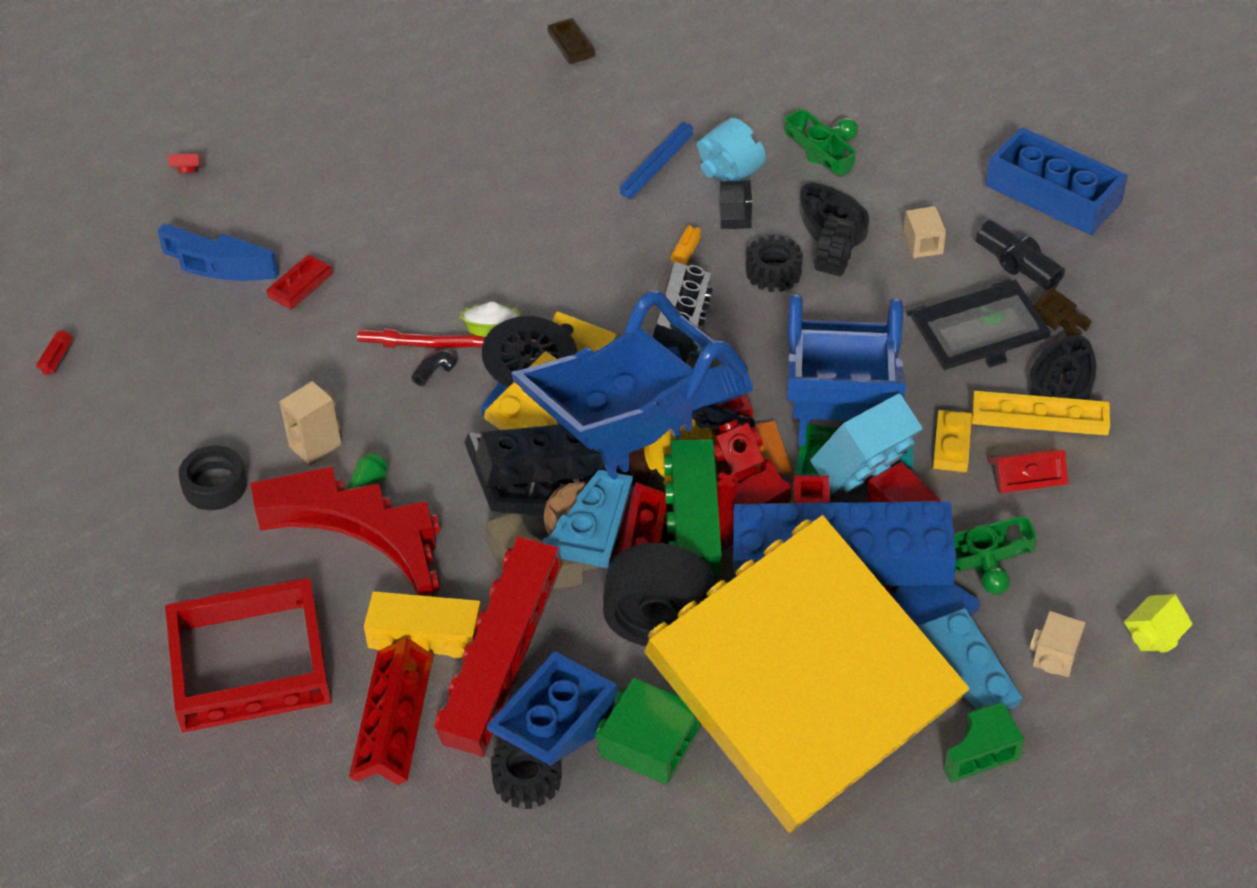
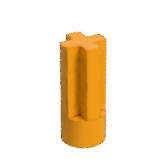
[670,225,701,265]

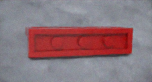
[349,637,433,785]

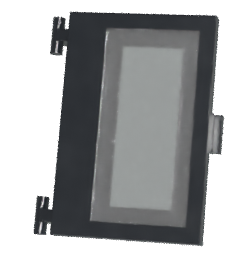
[906,279,1051,370]

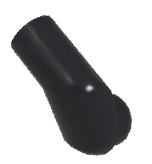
[411,349,458,386]

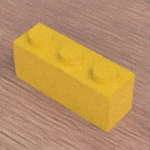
[364,591,481,658]

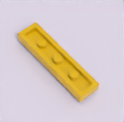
[972,391,1110,436]

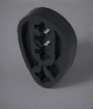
[800,183,869,247]
[1028,335,1097,400]

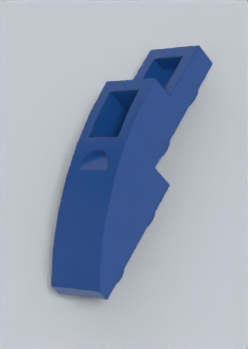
[157,223,279,281]

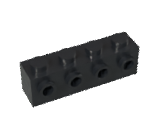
[652,262,713,363]
[476,424,621,487]

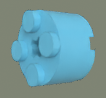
[696,118,766,181]

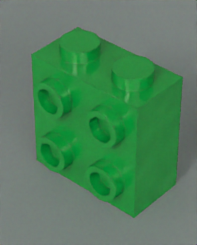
[595,678,701,785]

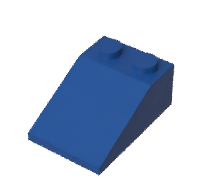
[487,651,617,766]

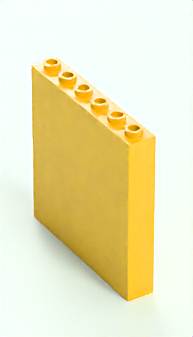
[644,515,970,834]

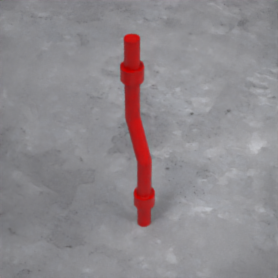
[357,328,537,349]

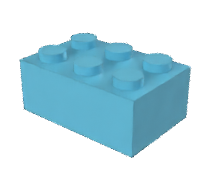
[810,393,923,495]

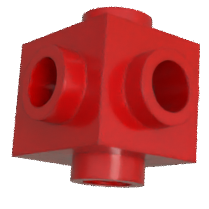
[712,419,764,474]

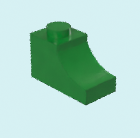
[944,702,1024,783]

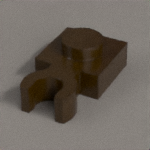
[1033,287,1092,336]

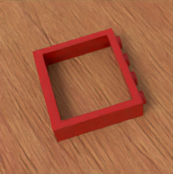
[165,578,331,733]

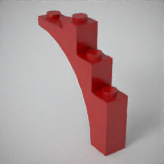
[250,466,440,597]

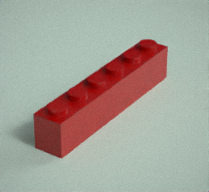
[434,536,562,757]

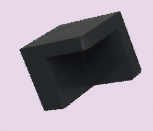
[720,180,752,229]

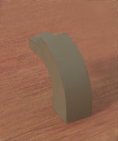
[485,513,599,588]

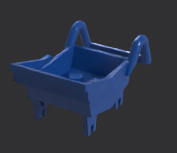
[511,290,748,480]
[787,293,906,446]

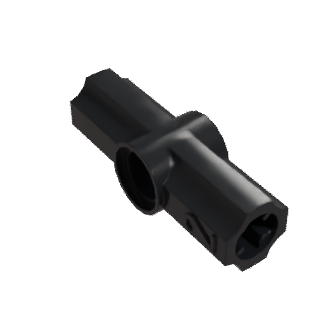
[976,220,1065,290]

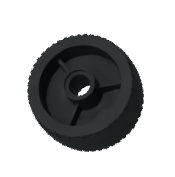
[603,543,715,646]

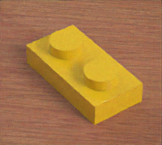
[933,410,972,472]

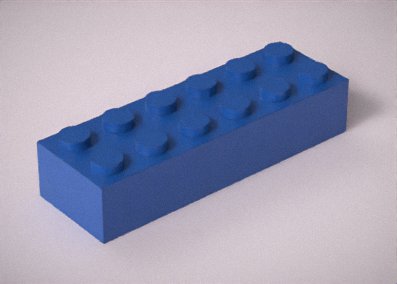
[734,501,956,586]

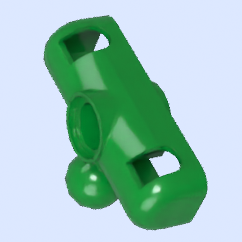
[784,109,858,176]
[954,516,1037,595]

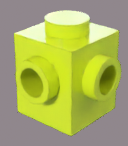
[1124,594,1193,653]

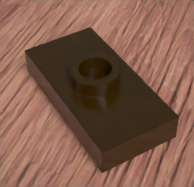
[547,18,595,64]

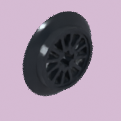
[482,316,577,387]

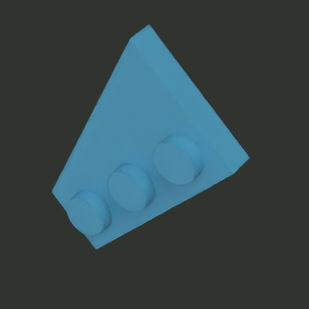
[541,470,633,568]
[917,608,1023,710]

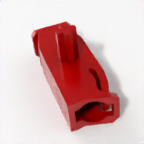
[661,459,792,551]

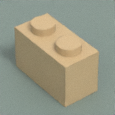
[279,381,341,465]

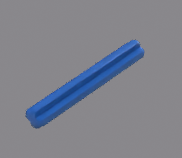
[620,122,693,199]

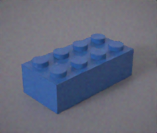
[986,127,1128,236]

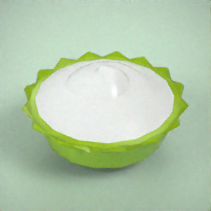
[460,302,522,337]

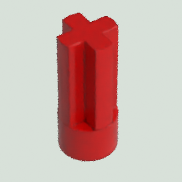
[36,331,73,376]

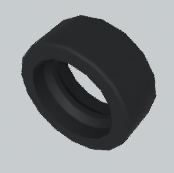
[179,445,247,511]

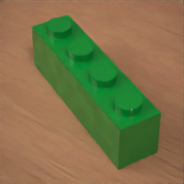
[664,439,722,577]

